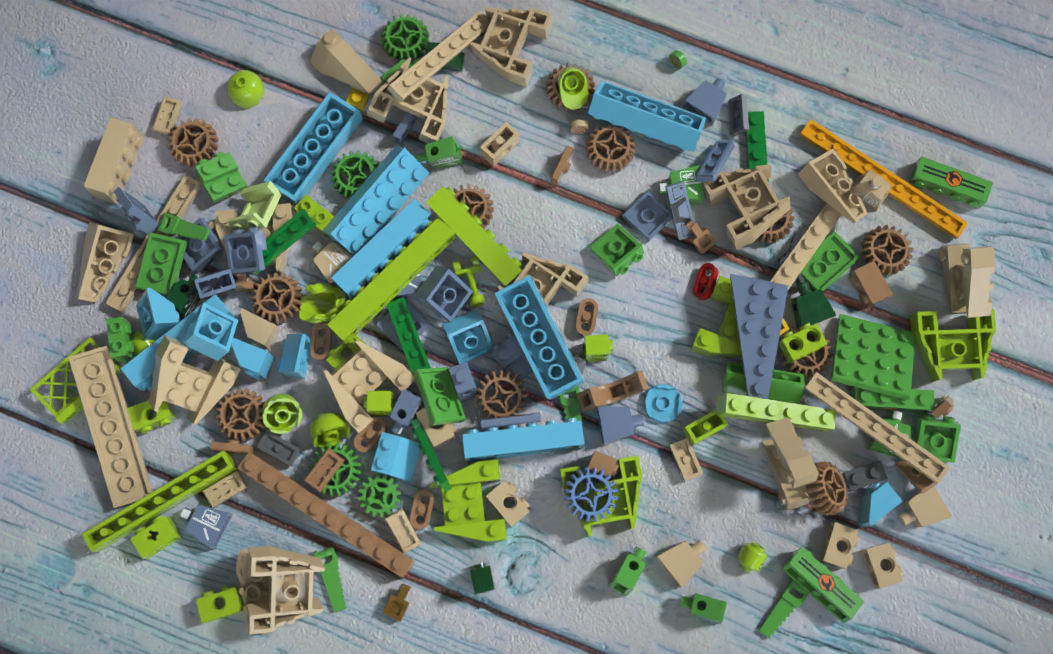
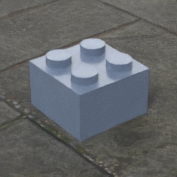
[415,265,473,322]

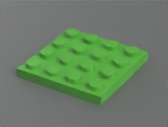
[831,314,915,400]

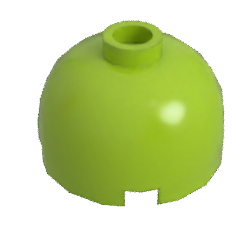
[227,70,265,109]
[262,393,302,434]
[309,413,350,450]

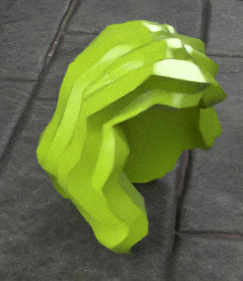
[299,283,346,323]

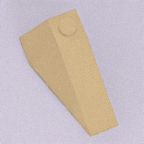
[310,29,383,95]
[798,149,868,223]
[77,222,134,303]

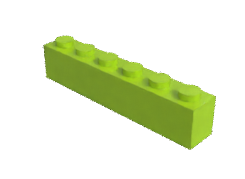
[426,186,522,286]
[716,393,836,432]

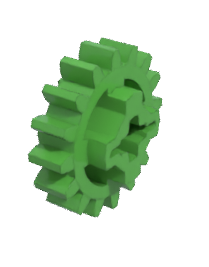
[358,474,402,518]

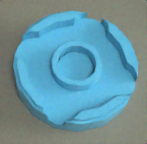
[644,384,683,423]

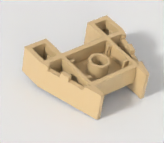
[470,8,553,87]
[367,57,449,143]
[702,164,790,250]
[215,203,295,277]
[939,243,995,318]
[498,252,588,305]
[149,335,241,425]
[321,338,416,433]
[762,417,818,510]
[246,546,325,634]

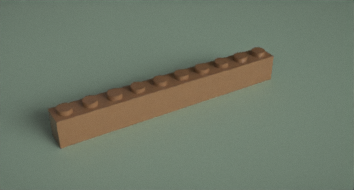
[238,452,415,578]

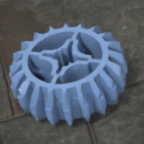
[564,467,618,522]

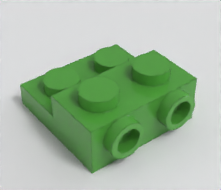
[195,152,247,203]
[590,224,644,277]
[106,317,134,364]
[914,414,961,463]

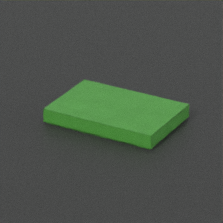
[801,231,860,291]
[135,232,188,296]
[413,367,466,426]

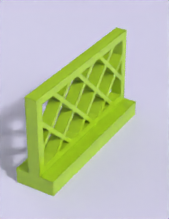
[30,337,123,424]

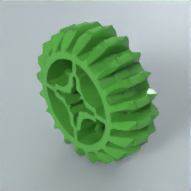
[380,14,430,61]
[330,150,378,199]
[308,443,361,497]

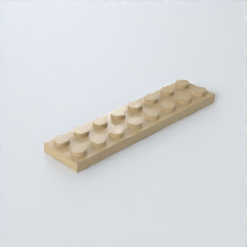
[68,345,153,508]

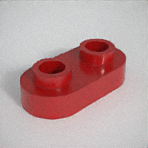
[693,263,719,301]

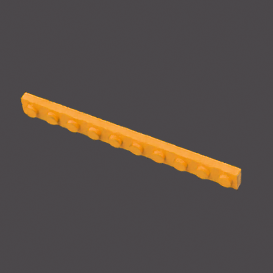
[799,119,968,239]

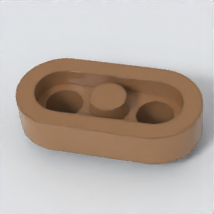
[575,298,598,337]
[310,322,332,361]
[354,417,387,453]
[410,490,434,530]

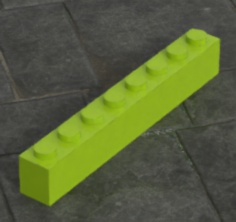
[327,217,456,344]
[82,450,238,552]

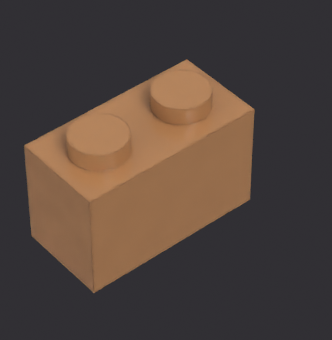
[849,261,893,308]
[588,450,619,481]

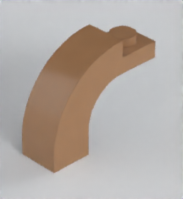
[577,371,648,412]

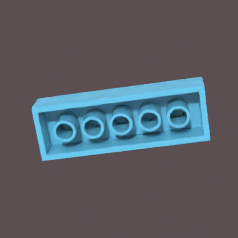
[588,80,706,152]
[263,92,363,206]
[323,146,429,256]
[331,198,432,300]
[494,275,585,400]
[121,294,238,393]
[462,418,584,462]

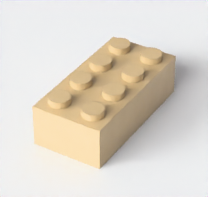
[83,117,143,204]

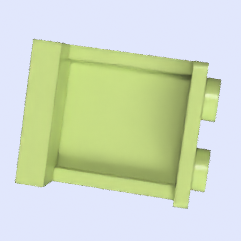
[227,181,282,233]

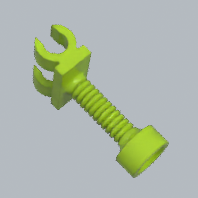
[452,255,485,308]

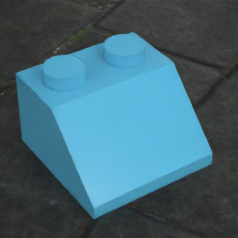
[136,288,179,340]
[182,302,238,361]
[442,309,494,364]
[277,334,311,379]
[231,338,275,380]
[371,432,420,482]
[858,482,903,528]

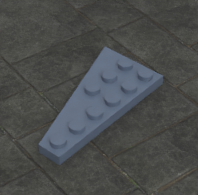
[730,274,789,399]

